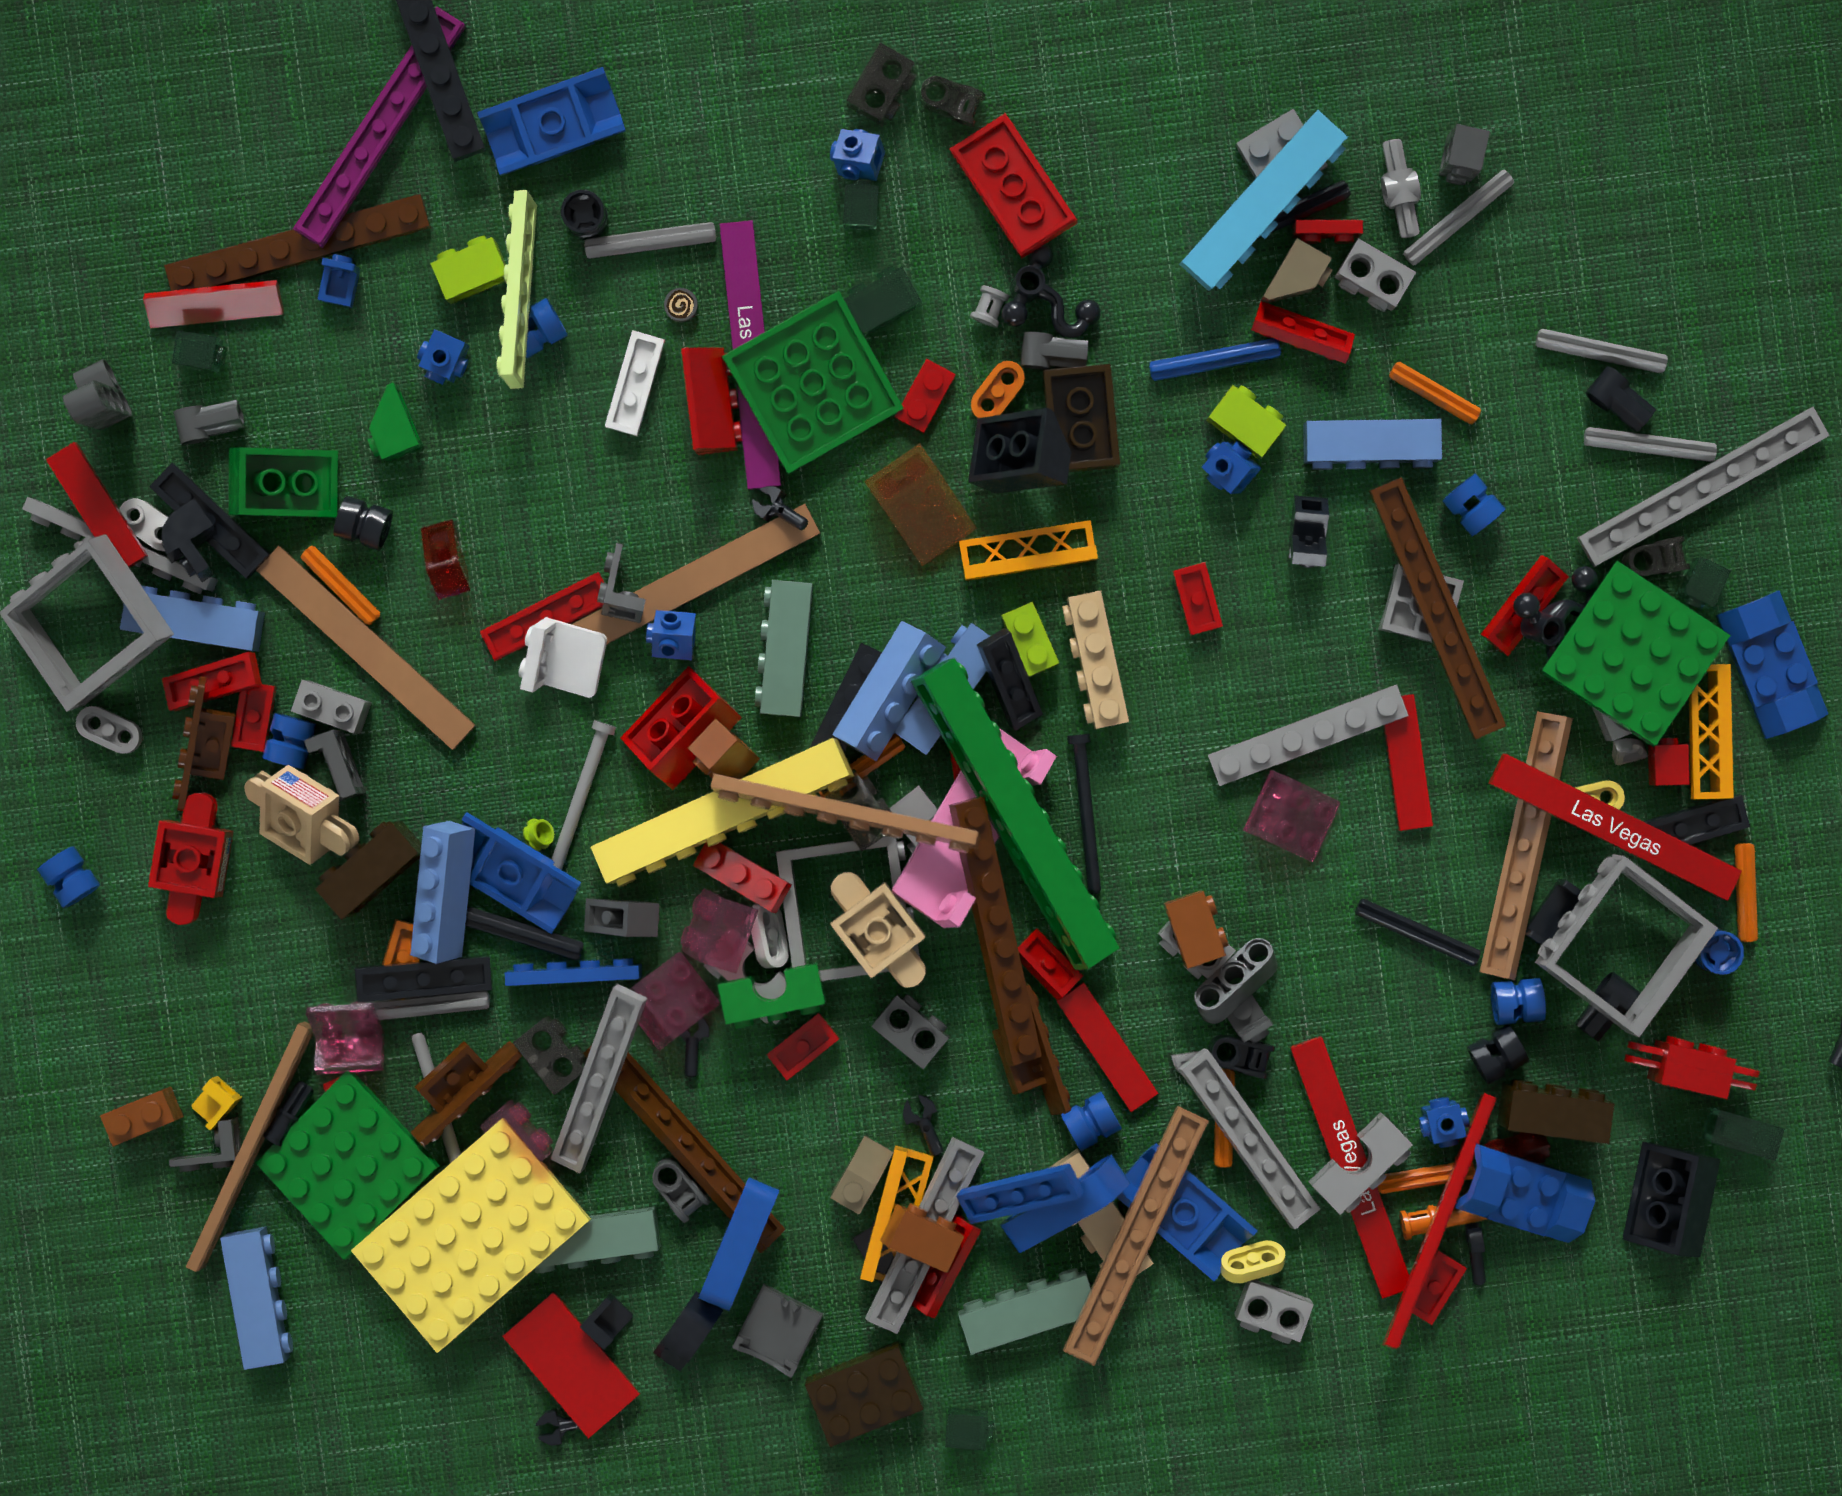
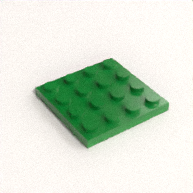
[721,291,904,474]
[1541,561,1731,747]
[256,1069,440,1260]

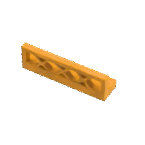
[959,520,1098,581]
[1689,664,1734,799]
[860,1145,934,1282]

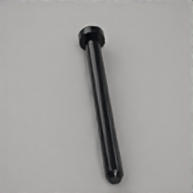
[1067,734,1101,894]

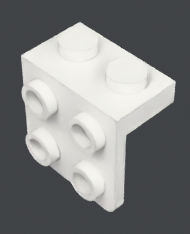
[519,617,607,698]

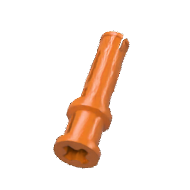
[1399,1205,1487,1240]

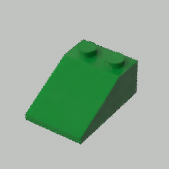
[228,447,338,517]

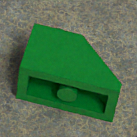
[368,382,424,462]

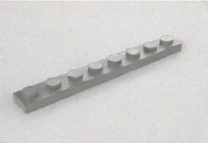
[1577,407,1830,567]

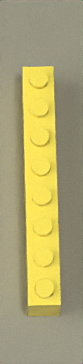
[591,738,854,887]

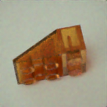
[864,443,977,566]

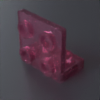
[1243,770,1340,862]
[681,888,759,974]
[629,952,719,1051]
[306,1001,385,1075]
[480,1099,554,1162]

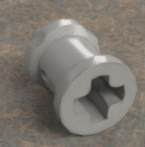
[970,285,1010,328]

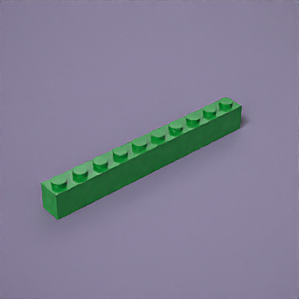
[911,658,1119,970]

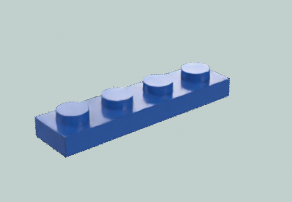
[505,958,642,986]
[956,1163,1084,1224]

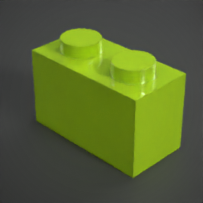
[430,236,506,304]
[1206,385,1286,460]
[1001,602,1059,677]

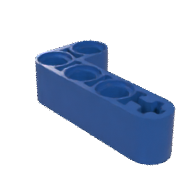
[1000,1155,1130,1253]
[699,1177,780,1311]

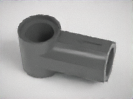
[1020,332,1088,370]
[173,400,245,445]

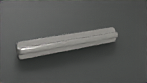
[1403,170,1514,266]
[584,222,716,259]
[1536,329,1668,373]
[1584,427,1717,462]
[357,990,490,1022]

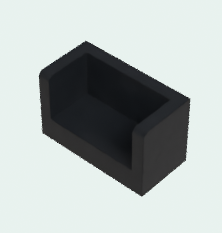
[1525,879,1581,946]

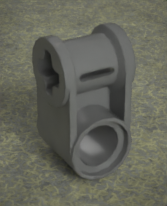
[652,1158,711,1223]

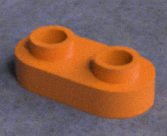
[971,361,1025,418]

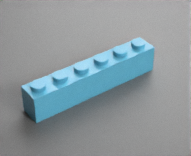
[1179,110,1347,291]

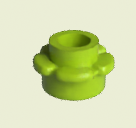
[523,819,554,851]

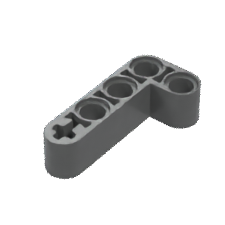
[63,359,132,430]

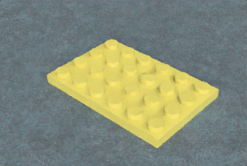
[351,1117,591,1353]

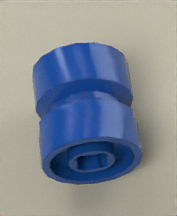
[526,298,568,359]
[1442,473,1506,537]
[262,713,317,769]
[37,846,100,909]
[1694,929,1744,975]
[1491,978,1546,1025]
[1061,1091,1122,1152]

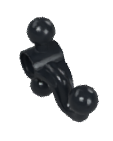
[1002,243,1101,338]
[1513,566,1598,659]

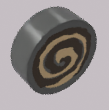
[664,288,698,323]

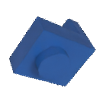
[317,254,361,308]

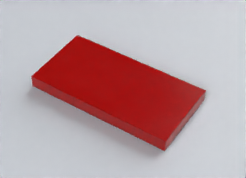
[950,113,1078,259]
[502,1292,640,1439]

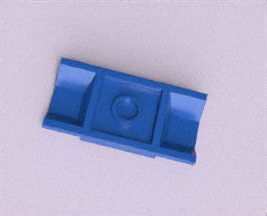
[477,67,626,176]
[1716,590,1829,739]
[462,812,581,934]
[1117,1143,1258,1281]
[1454,1144,1595,1243]

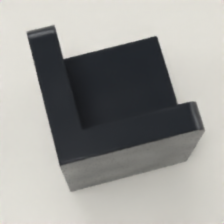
[580,1292,633,1350]

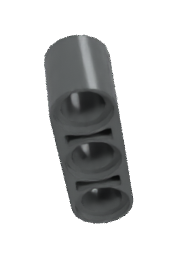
[1194,938,1278,1024]

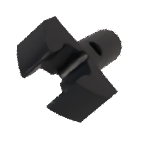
[752,486,808,530]
[675,1013,710,1078]
[903,1094,943,1157]
[1465,1222,1486,1285]
[535,1409,580,1446]

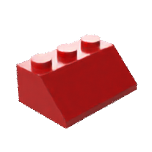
[681,347,743,455]
[620,666,742,790]

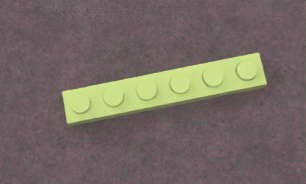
[497,190,537,389]

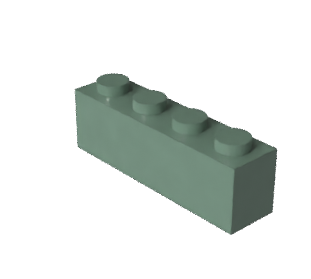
[755,580,813,717]
[535,1207,661,1273]
[959,1268,1091,1355]

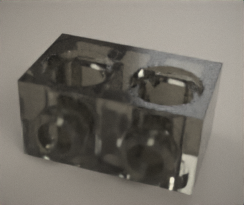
[846,42,917,126]
[821,769,891,852]
[513,1016,587,1095]

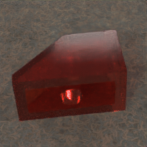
[420,519,470,600]

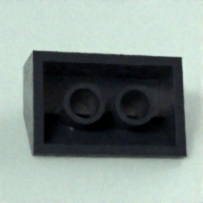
[968,408,1071,494]
[1622,1141,1721,1257]

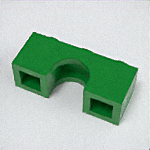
[718,962,826,1029]

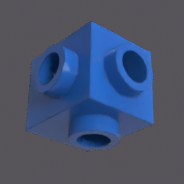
[830,129,885,181]
[417,329,470,385]
[1201,441,1261,494]
[646,610,696,660]
[1419,1097,1470,1148]

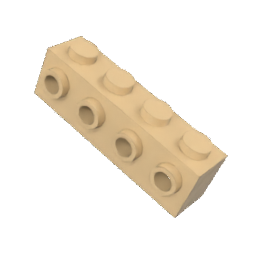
[1062,590,1129,729]

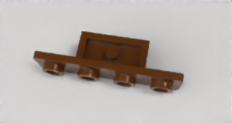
[172,676,235,811]
[992,984,1071,1115]
[411,1041,523,1147]

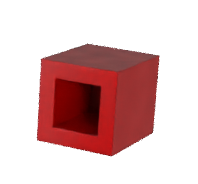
[1648,738,1690,786]

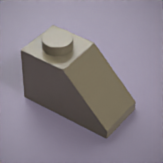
[1260,238,1333,303]
[830,1136,893,1215]

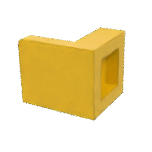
[191,1076,242,1131]

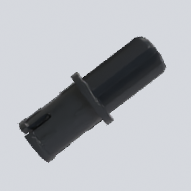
[263,1081,314,1147]

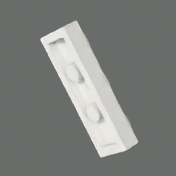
[605,330,665,437]

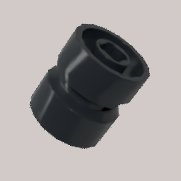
[561,190,609,240]
[333,496,393,551]
[1467,1024,1530,1085]

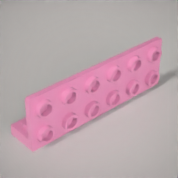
[892,728,1057,928]

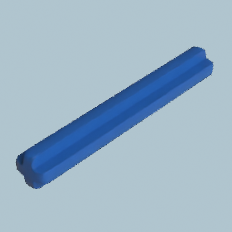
[1149,338,1281,381]

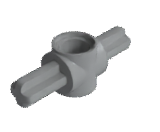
[1381,139,1421,238]

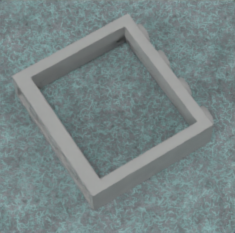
[0,534,174,712]
[776,836,920,981]
[1535,854,1718,1037]

